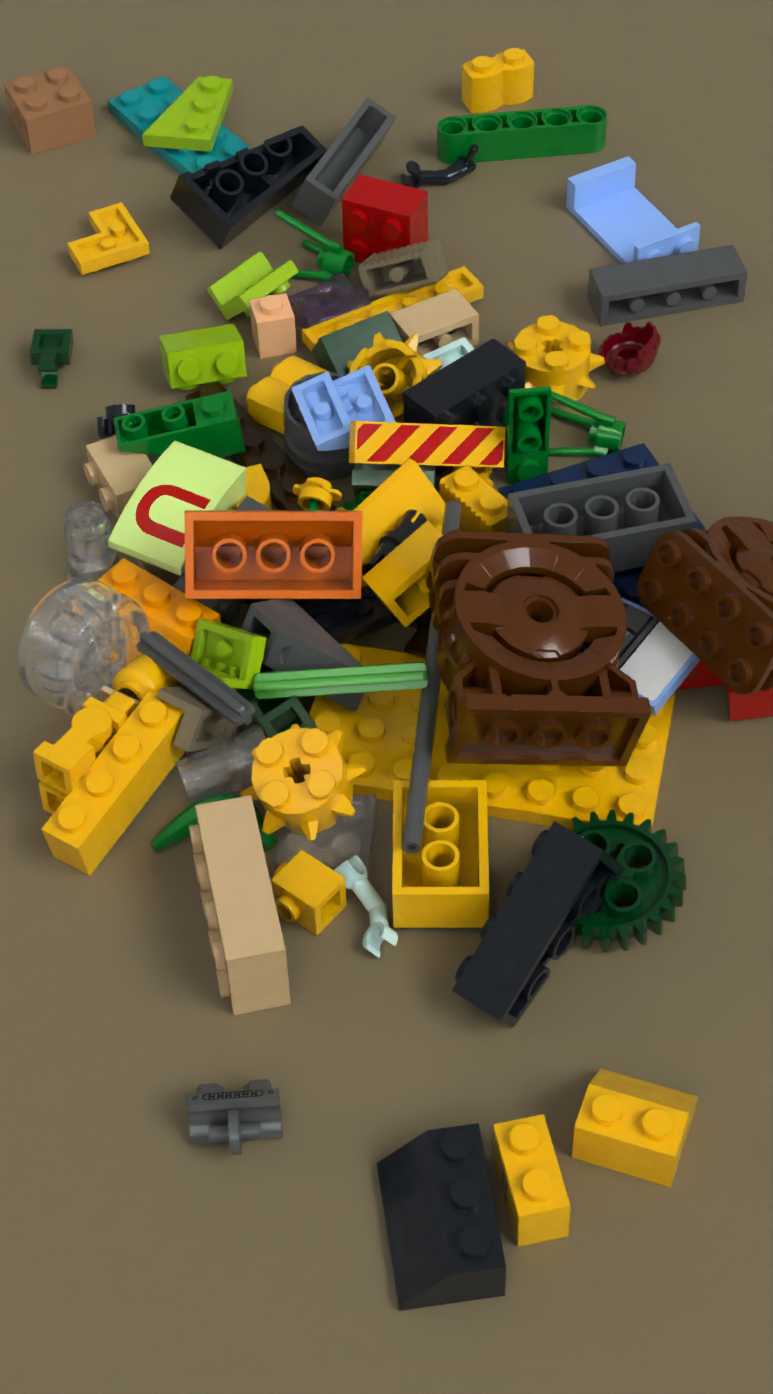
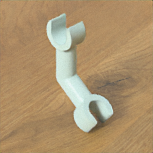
[334,855,398,958]

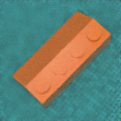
[184,510,362,599]

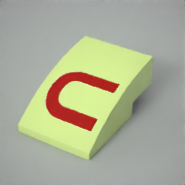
[108,441,246,576]

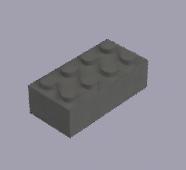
[507,463,697,572]

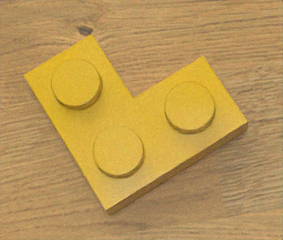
[67,202,150,275]

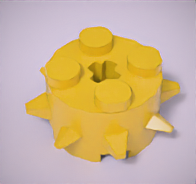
[507,315,605,402]
[347,332,443,423]
[241,724,366,841]

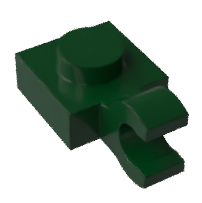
[30,329,74,388]

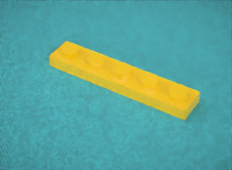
[302,266,484,352]

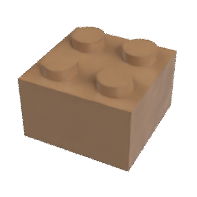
[4,66,97,155]

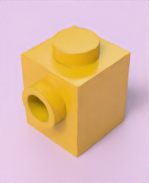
[271,850,347,936]

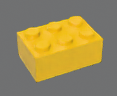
[392,780,489,928]

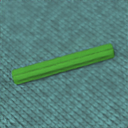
[253,662,430,700]

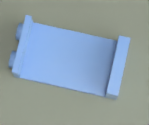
[566,156,701,263]

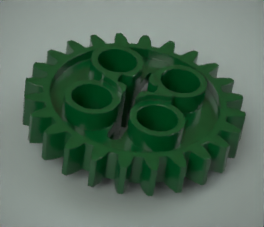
[572,810,686,952]

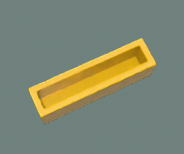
[41,691,185,876]

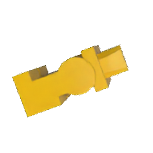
[33,691,136,814]

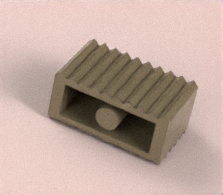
[358,238,448,300]

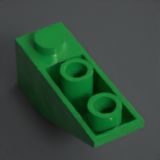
[502,386,551,484]
[113,390,246,458]

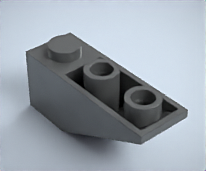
[241,599,365,711]

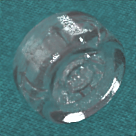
[17,578,150,716]

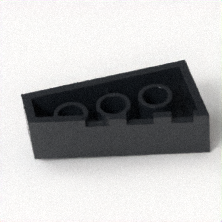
[170,125,327,249]
[452,821,625,1027]

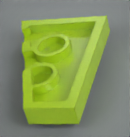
[142,76,233,152]

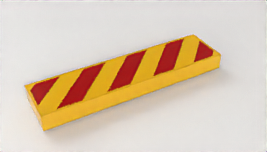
[349,421,506,468]

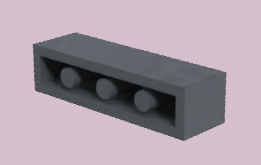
[588,245,747,326]

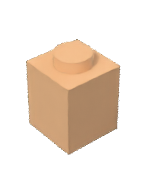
[249,293,297,359]

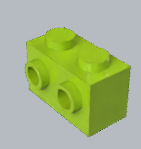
[159,324,247,390]

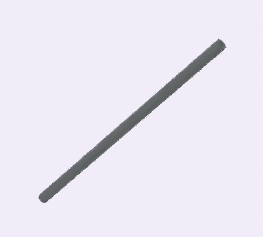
[402,500,462,854]

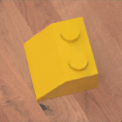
[572,1068,698,1188]

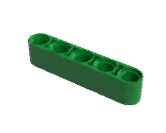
[437,105,607,164]

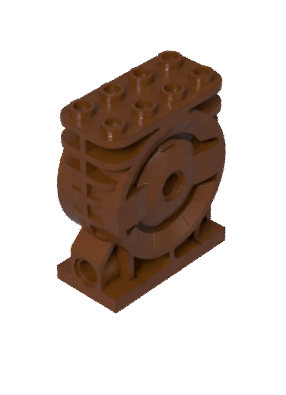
[637,516,773,695]
[426,530,651,766]

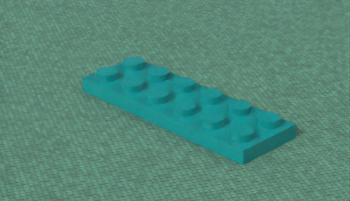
[107,76,252,174]

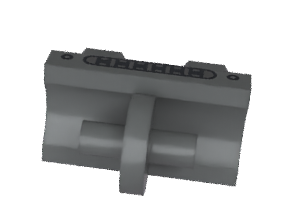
[186,1079,283,1155]

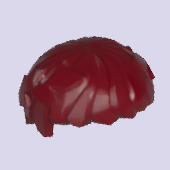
[599,322,661,377]

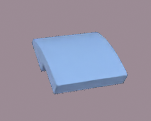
[291,365,396,451]

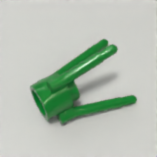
[273,210,355,284]
[549,391,626,457]

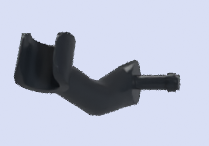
[400,144,478,188]

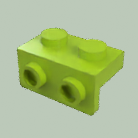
[207,252,299,320]
[191,618,267,693]

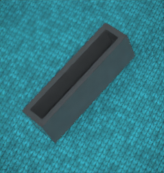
[291,97,396,226]

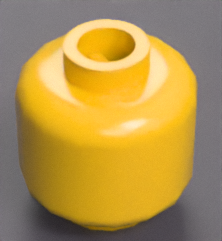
[112,654,178,702]

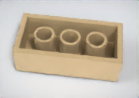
[189,795,291,1015]

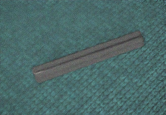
[136,631,255,726]

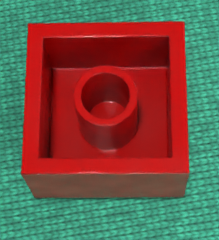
[341,174,428,263]

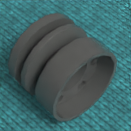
[284,372,355,481]

